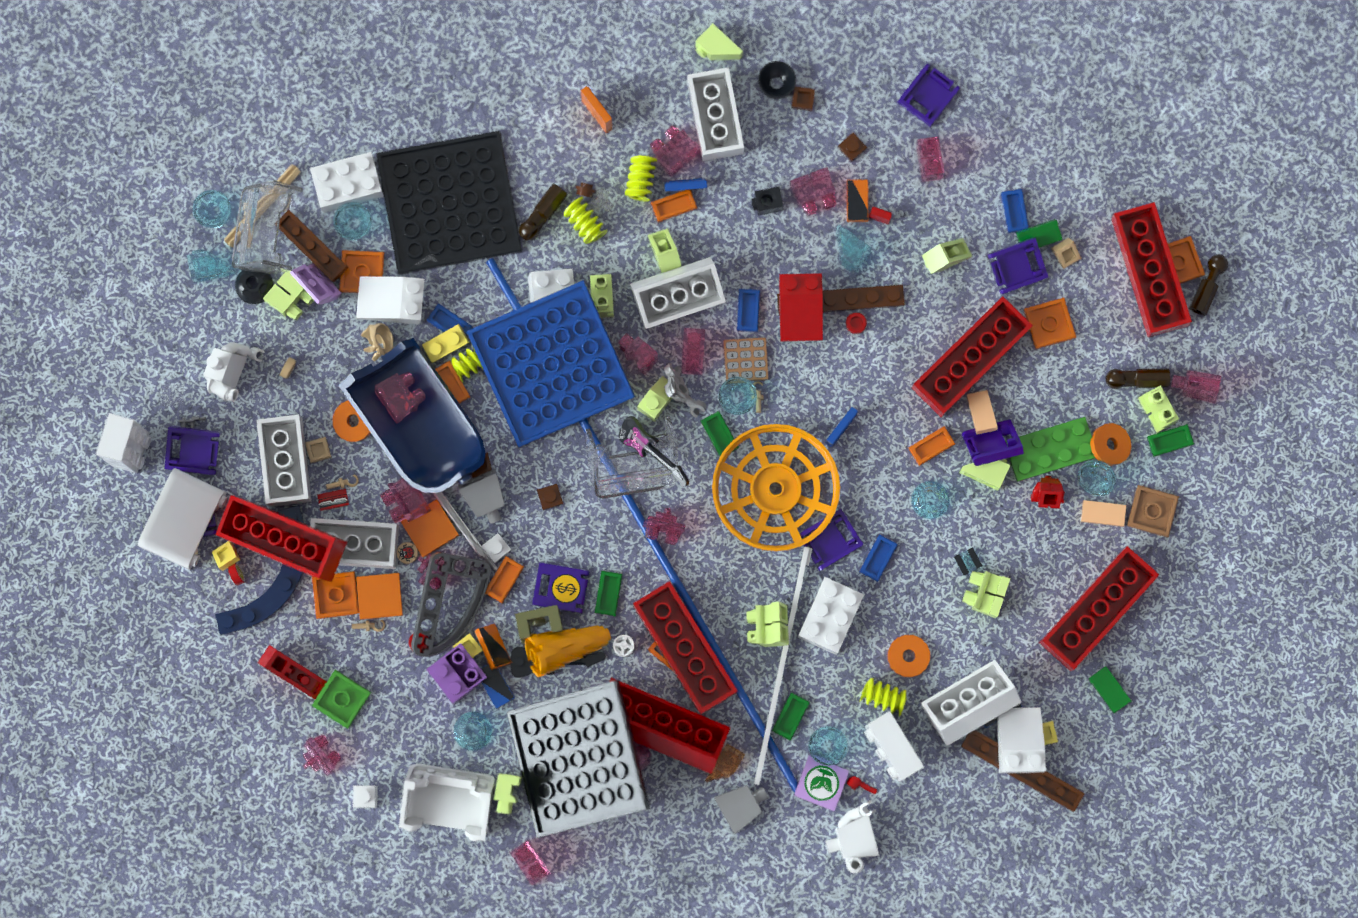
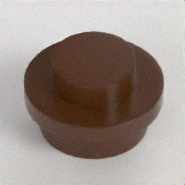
[575,182,596,198]

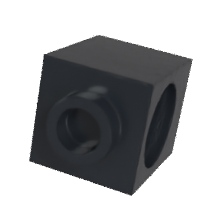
[751,186,784,216]

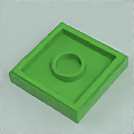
[312,670,371,729]

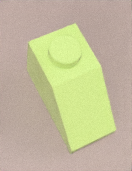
[695,24,743,60]
[648,229,682,273]
[922,238,972,274]
[637,376,672,422]
[959,459,1010,491]

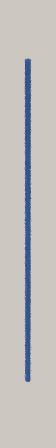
[486,258,798,793]

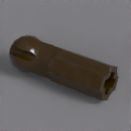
[519,183,568,241]
[1189,254,1228,316]
[1105,368,1170,389]

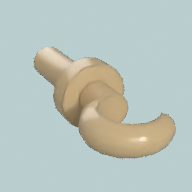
[751,381,764,413]
[326,475,359,490]
[352,620,385,632]

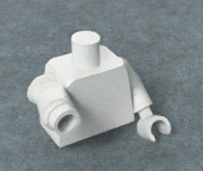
[204,342,265,402]
[825,801,879,873]

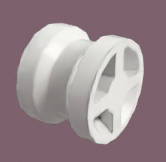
[613,635,634,657]

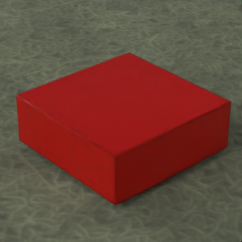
[869,207,892,224]

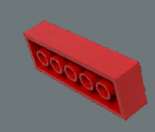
[1111,202,1192,338]
[911,296,1033,418]
[215,495,347,582]
[1038,546,1159,672]
[633,581,738,715]
[609,677,731,774]

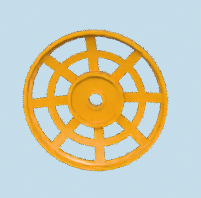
[712,424,840,552]

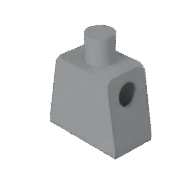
[458,469,505,524]
[714,785,769,834]

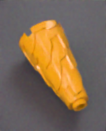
[525,625,611,677]

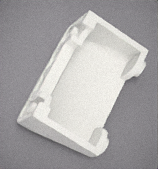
[138,468,228,570]
[399,764,495,841]

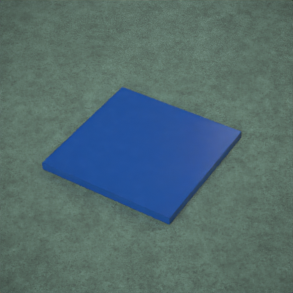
[466,280,635,448]

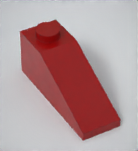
[258,645,327,699]

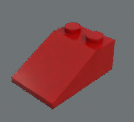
[779,273,823,342]

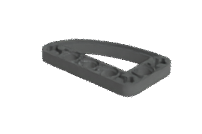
[411,552,491,657]

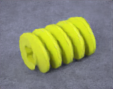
[625,155,657,202]
[564,197,608,244]
[451,347,483,382]
[859,678,907,717]

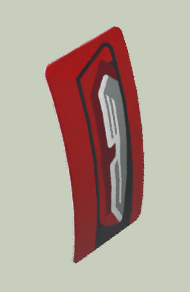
[317,489,349,511]

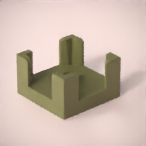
[515,605,563,645]

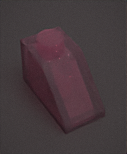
[681,328,705,375]

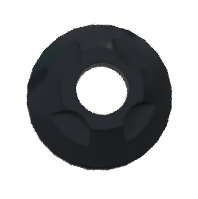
[758,61,796,99]
[235,266,274,304]

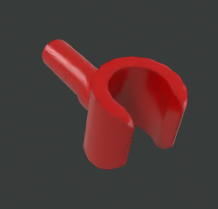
[846,776,877,794]

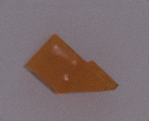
[705,744,745,782]

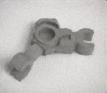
[664,363,707,418]

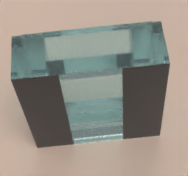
[953,547,982,576]

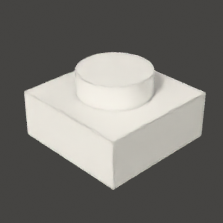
[482,533,511,563]

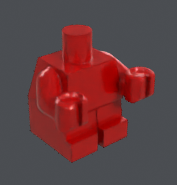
[1031,475,1065,509]

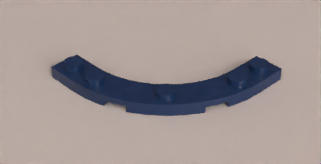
[215,505,304,635]

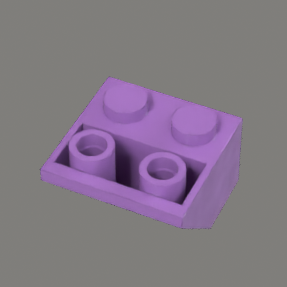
[426,643,487,705]

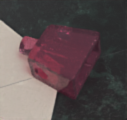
[1171,370,1221,404]

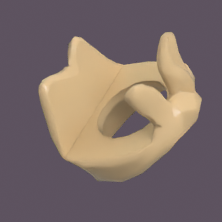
[361,323,393,362]

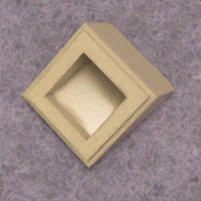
[1051,238,1081,269]

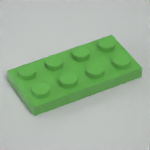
[1005,417,1095,482]

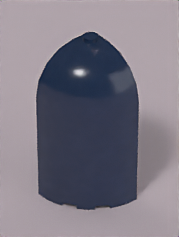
[338,338,486,493]

